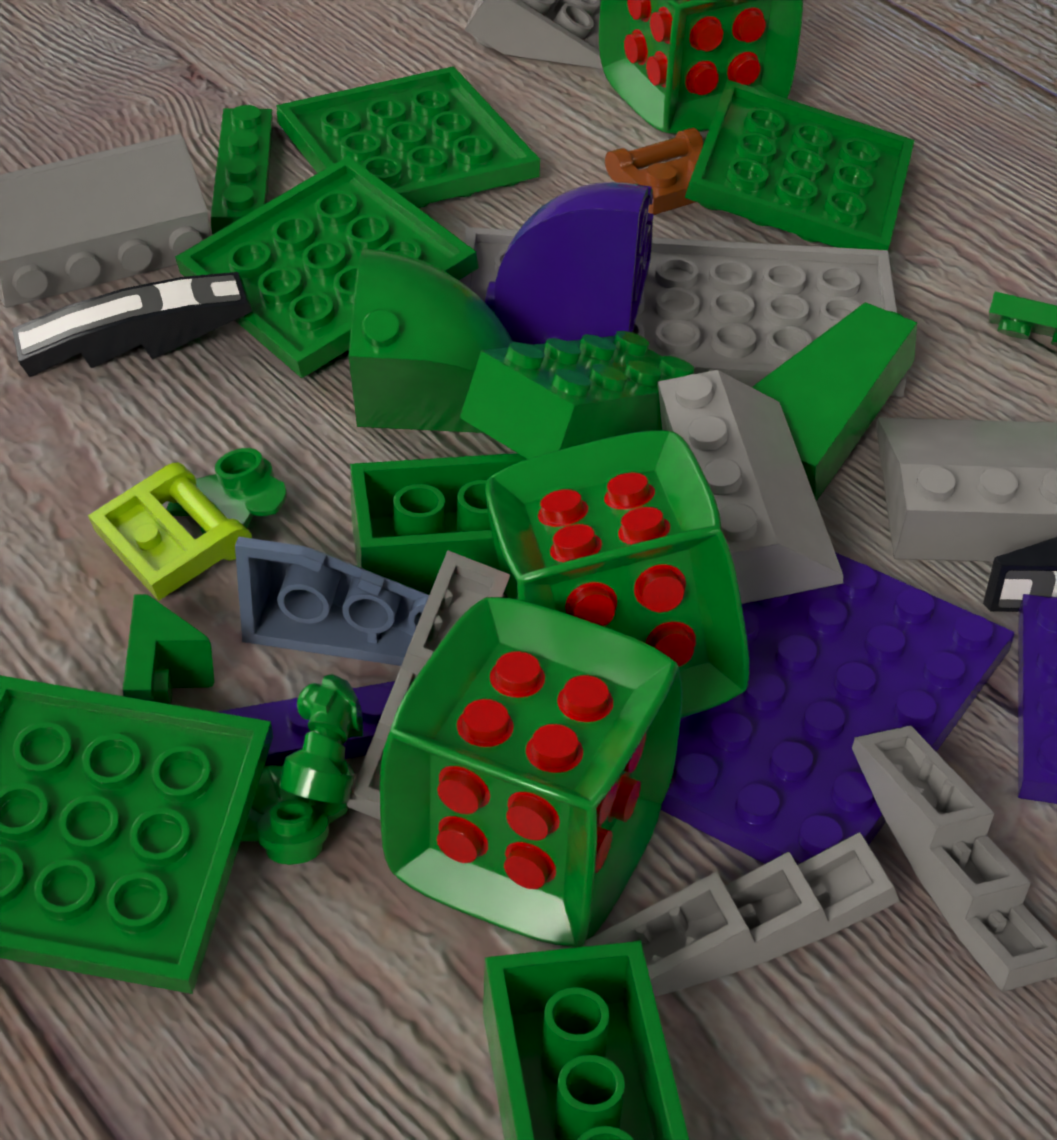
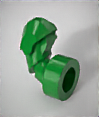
[279,674,363,803]

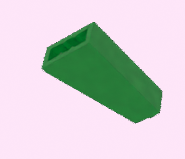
[752,302,917,502]

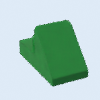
[123,594,215,704]

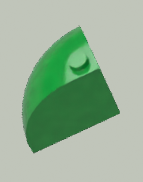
[348,248,513,433]

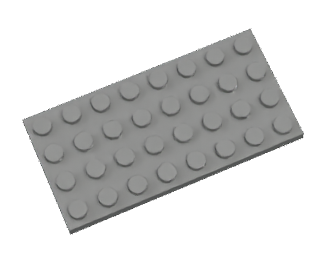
[460,227,907,397]

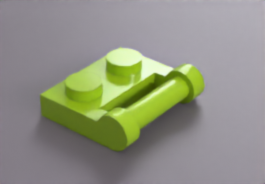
[88,462,252,601]

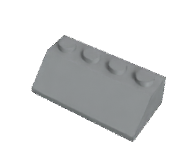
[0,134,209,308]
[658,370,843,604]

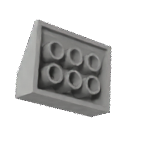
[465,0,603,69]
[876,417,1057,562]

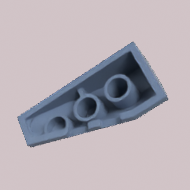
[235,537,429,666]

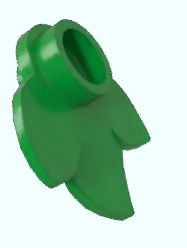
[166,448,287,535]
[241,765,349,865]

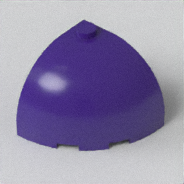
[485,182,654,345]

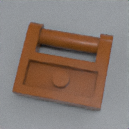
[605,128,704,215]

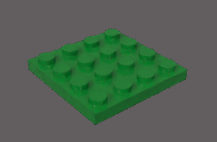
[276,66,540,208]
[685,80,915,250]
[175,156,479,378]
[0,675,274,994]

